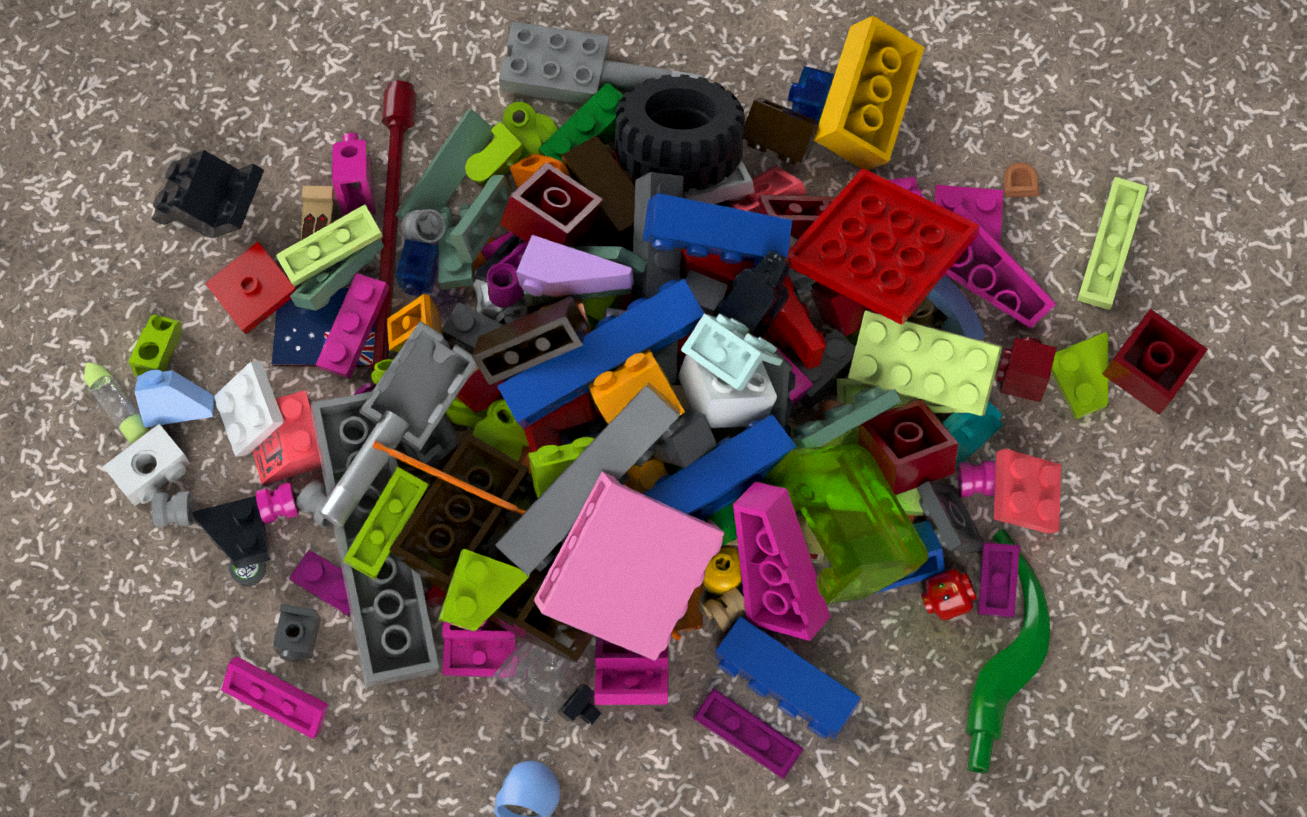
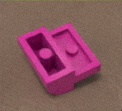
[442,619,518,678]
[594,636,669,705]

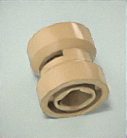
[702,587,746,634]

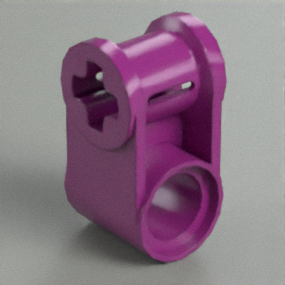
[487,242,528,308]

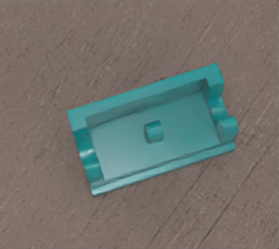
[942,400,1003,470]

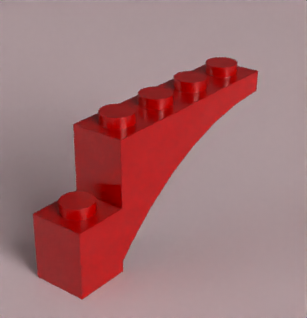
[680,249,826,370]

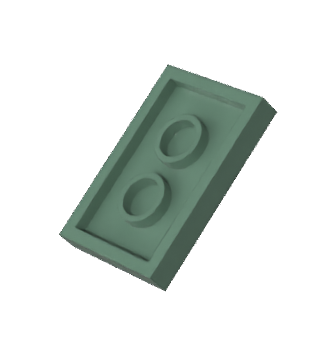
[791,386,902,453]

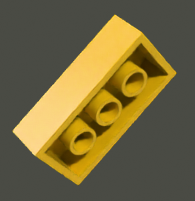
[813,15,925,170]

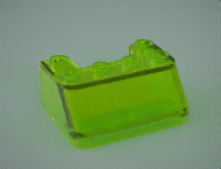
[760,444,928,605]

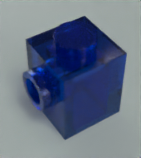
[788,66,835,121]
[395,239,439,296]

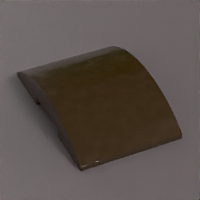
[389,433,594,663]

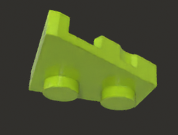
[1051,332,1108,420]
[438,549,530,632]

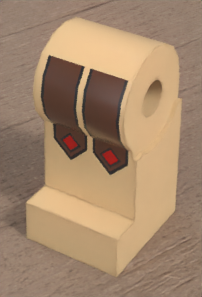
[301,186,338,240]

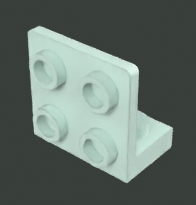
[681,313,783,391]

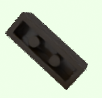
[562,135,635,247]
[472,296,588,385]

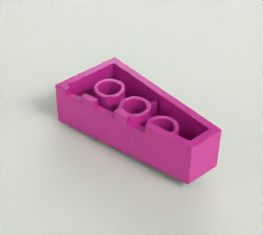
[945,204,1057,329]
[733,482,831,641]

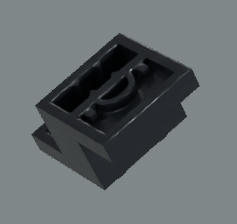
[151,150,264,238]

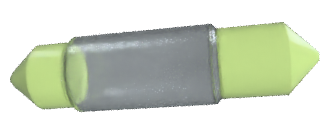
[84,362,150,445]

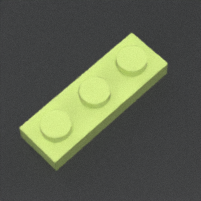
[276,204,383,287]

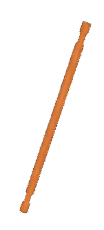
[372,441,526,515]

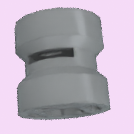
[401,209,446,244]
[296,479,331,528]
[152,491,194,527]

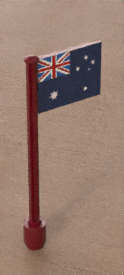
[272,80,417,371]

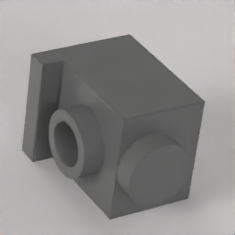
[273,604,321,662]

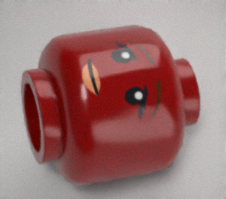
[921,569,977,621]

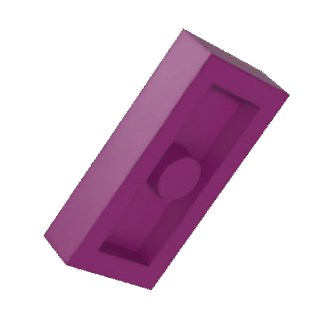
[978,543,1020,618]
[289,550,350,617]

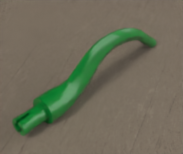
[965,529,1050,774]

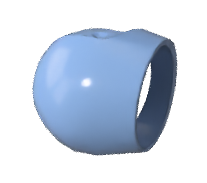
[494,761,560,817]

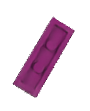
[693,688,804,780]

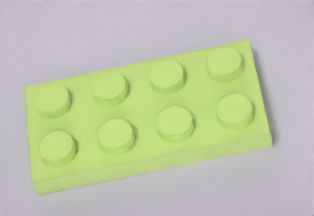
[848,310,1003,416]

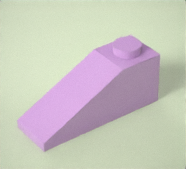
[516,235,634,297]

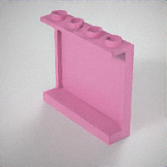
[534,471,725,661]

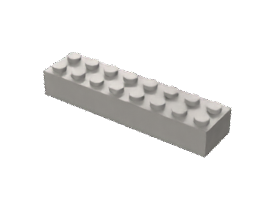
[311,392,439,688]

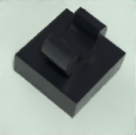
[555,684,602,725]

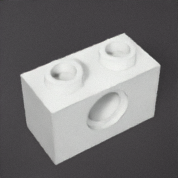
[103,424,191,506]

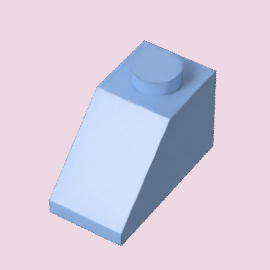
[134,370,215,428]

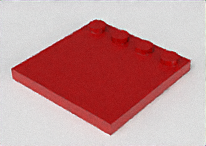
[787,168,979,325]

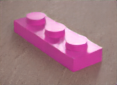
[316,273,390,379]
[221,656,329,739]

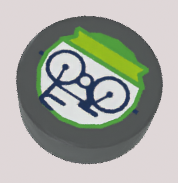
[229,562,266,587]

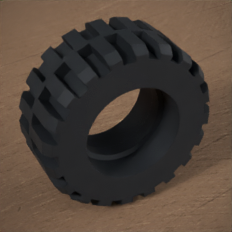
[615,74,745,192]

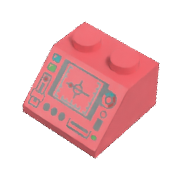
[253,390,321,485]

